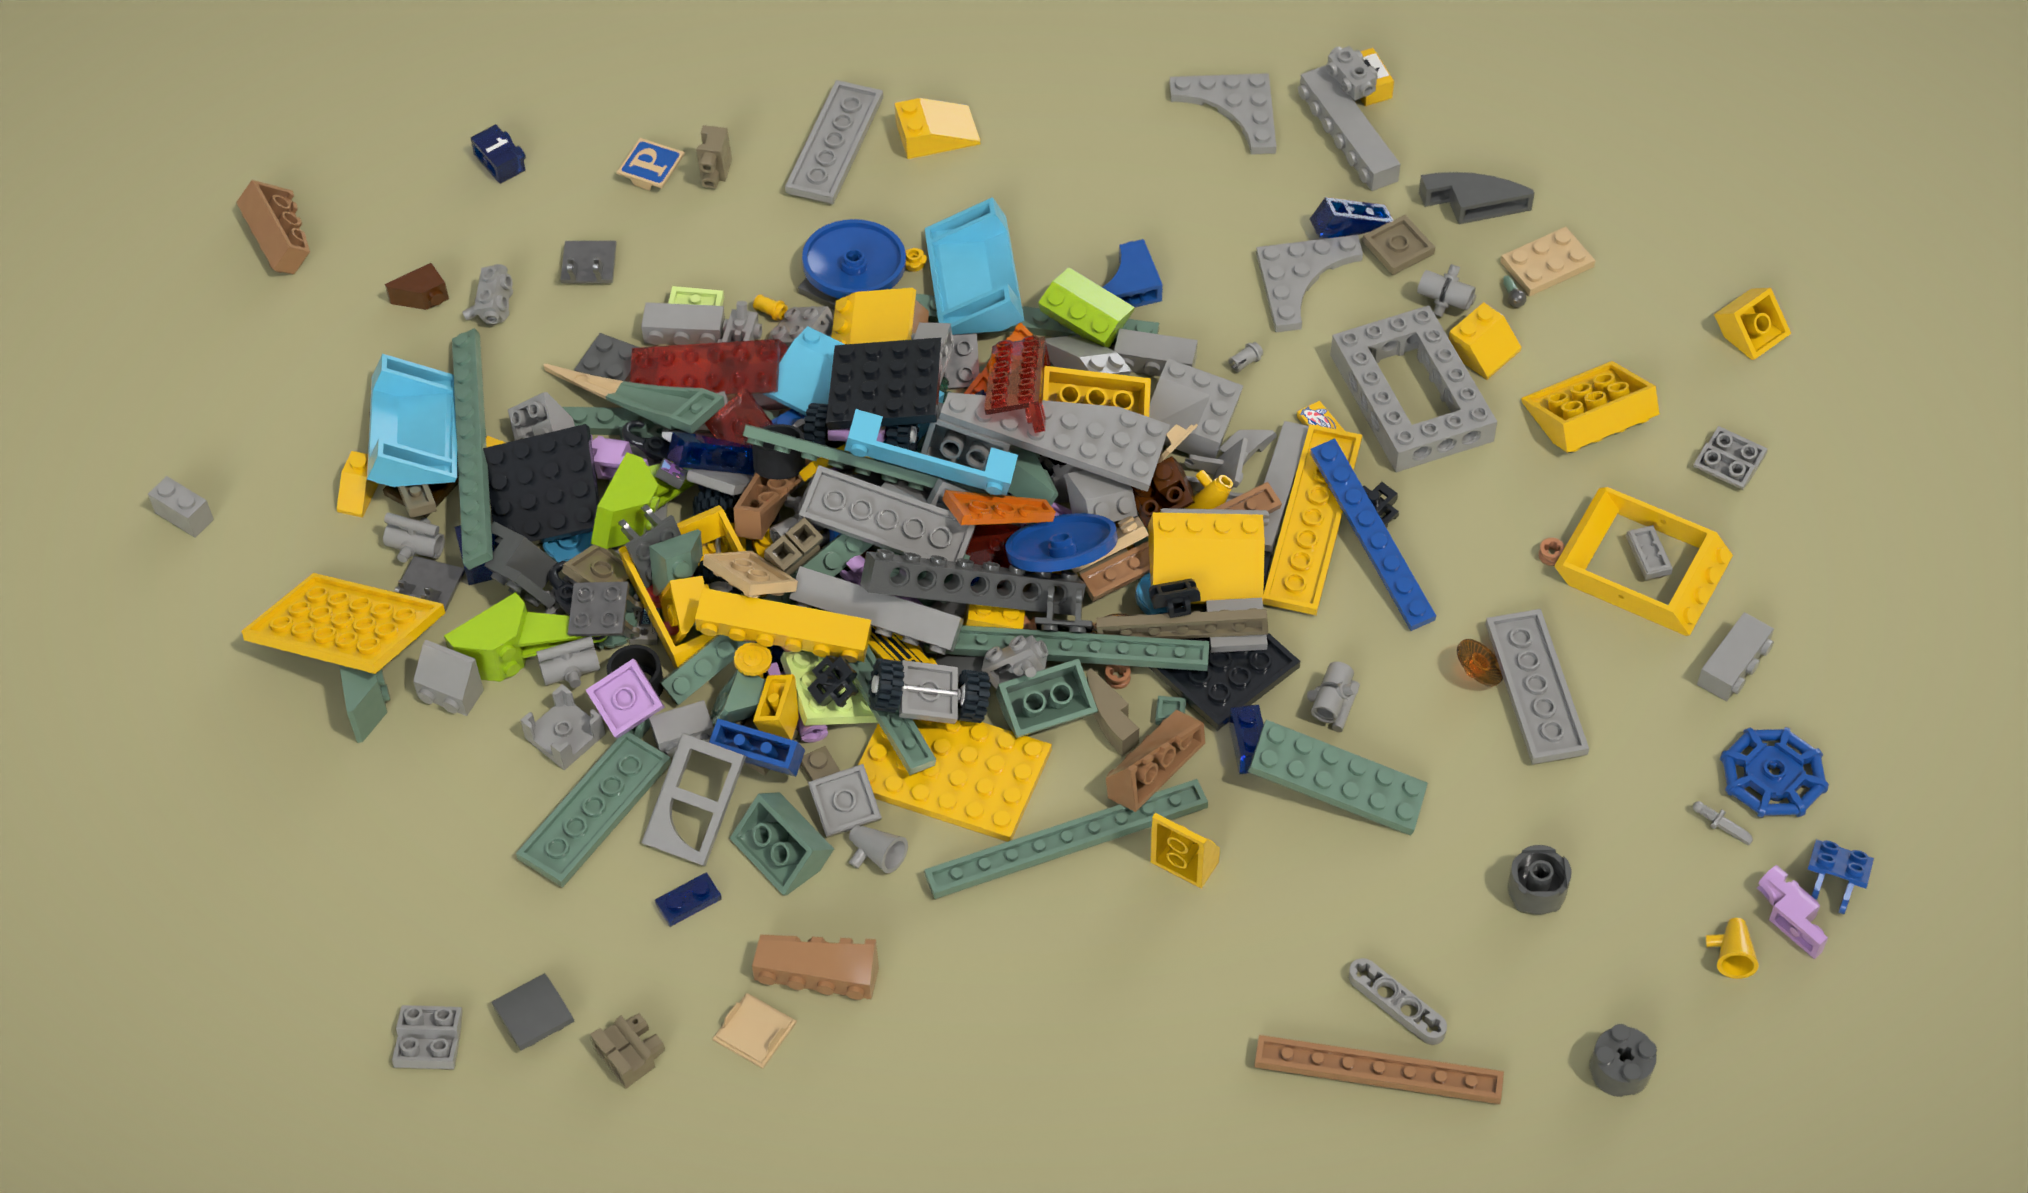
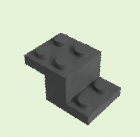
[484,521,557,609]

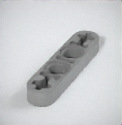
[1349,958,1447,1045]

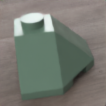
[649,529,703,596]
[710,669,766,725]

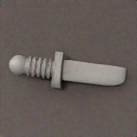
[1693,801,1753,845]

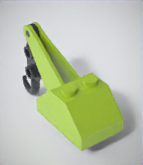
[591,421,714,549]
[444,561,608,682]

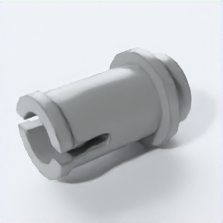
[1228,342,1263,372]

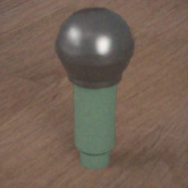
[1503,275,1527,308]

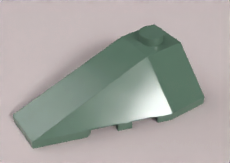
[1008,444,1058,506]

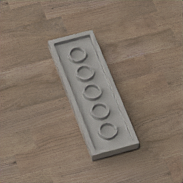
[785,80,883,204]
[799,465,976,562]
[1485,609,1589,764]

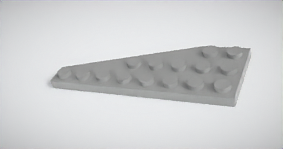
[939,392,1170,492]

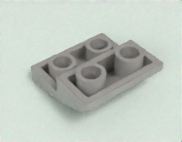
[1693,426,1768,490]
[392,1005,462,1069]

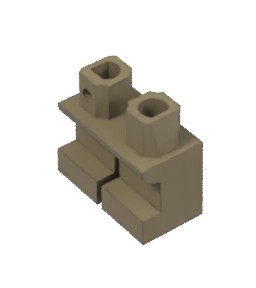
[696,125,732,188]
[764,517,823,575]
[590,1013,665,1089]

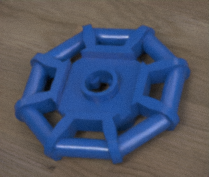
[1720,727,1829,818]

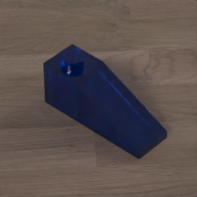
[1310,197,1393,238]
[667,432,755,475]

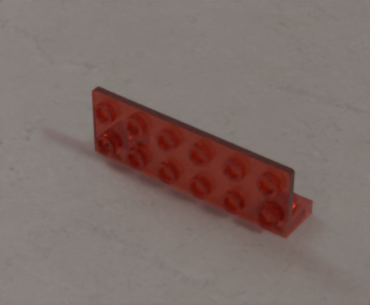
[984,335,1051,433]
[630,339,790,395]

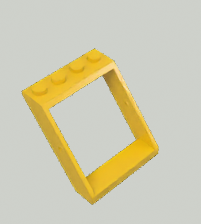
[1554,487,1733,636]
[618,505,766,669]

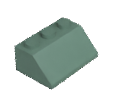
[995,659,1098,738]
[730,792,834,896]

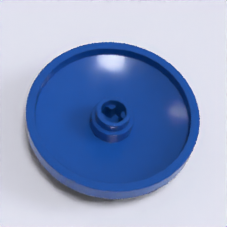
[802,219,906,299]
[1005,513,1118,572]

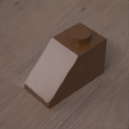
[385,263,449,310]

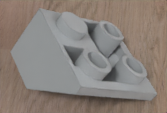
[508,392,575,440]

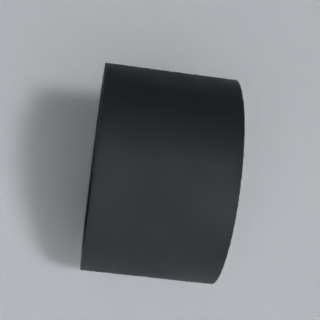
[752,424,806,480]
[607,644,664,697]

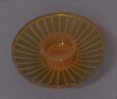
[1457,639,1503,687]

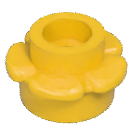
[905,248,927,272]

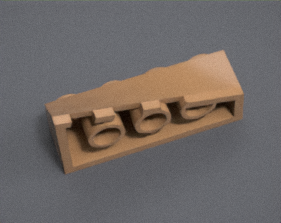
[236,180,310,274]
[734,458,813,540]
[1106,710,1205,812]
[752,935,879,1000]

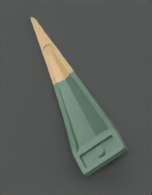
[543,364,725,434]

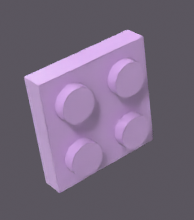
[586,659,665,739]

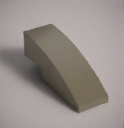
[1086,668,1139,756]

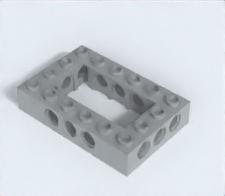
[1330,305,1497,472]

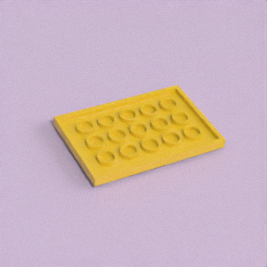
[241,573,445,674]
[858,719,1052,842]

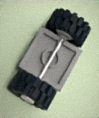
[868,658,991,724]

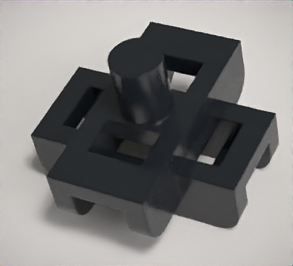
[1363,482,1399,528]
[1149,579,1201,618]
[807,656,859,707]

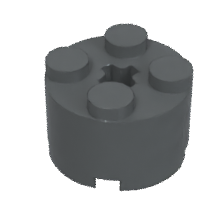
[1508,845,1572,914]
[1589,1024,1657,1097]

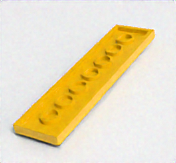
[1263,424,1362,616]

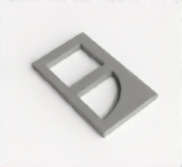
[641,733,746,866]

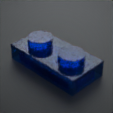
[655,872,722,927]

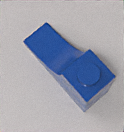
[1102,239,1163,308]

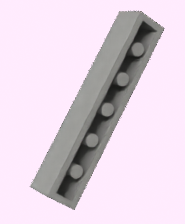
[1298,65,1400,191]
[789,566,964,655]

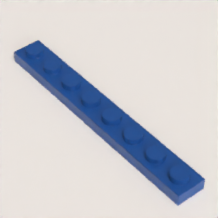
[1310,438,1436,631]

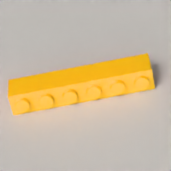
[695,588,871,663]

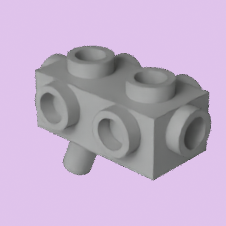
[1326,46,1378,101]
[463,264,513,325]
[716,301,762,368]
[981,635,1048,689]

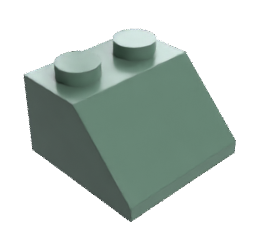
[339,665,390,743]

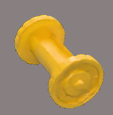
[734,642,772,680]

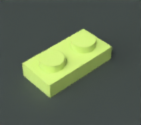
[668,286,724,306]

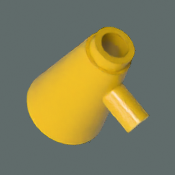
[1185,470,1233,509]
[1706,918,1759,979]

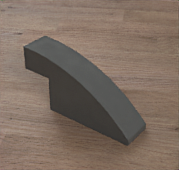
[1419,172,1535,225]

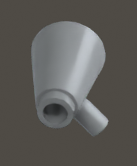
[849,825,908,873]

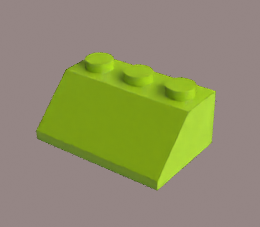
[1038,268,1135,348]

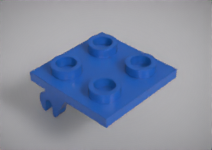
[1807,839,1874,915]

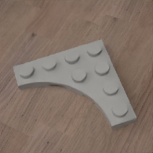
[1170,73,1276,154]
[1256,235,1363,332]

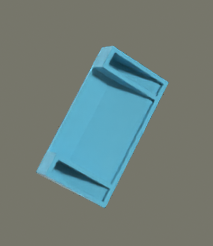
[925,197,1024,335]
[762,326,944,443]
[367,354,457,487]
[844,409,1018,496]

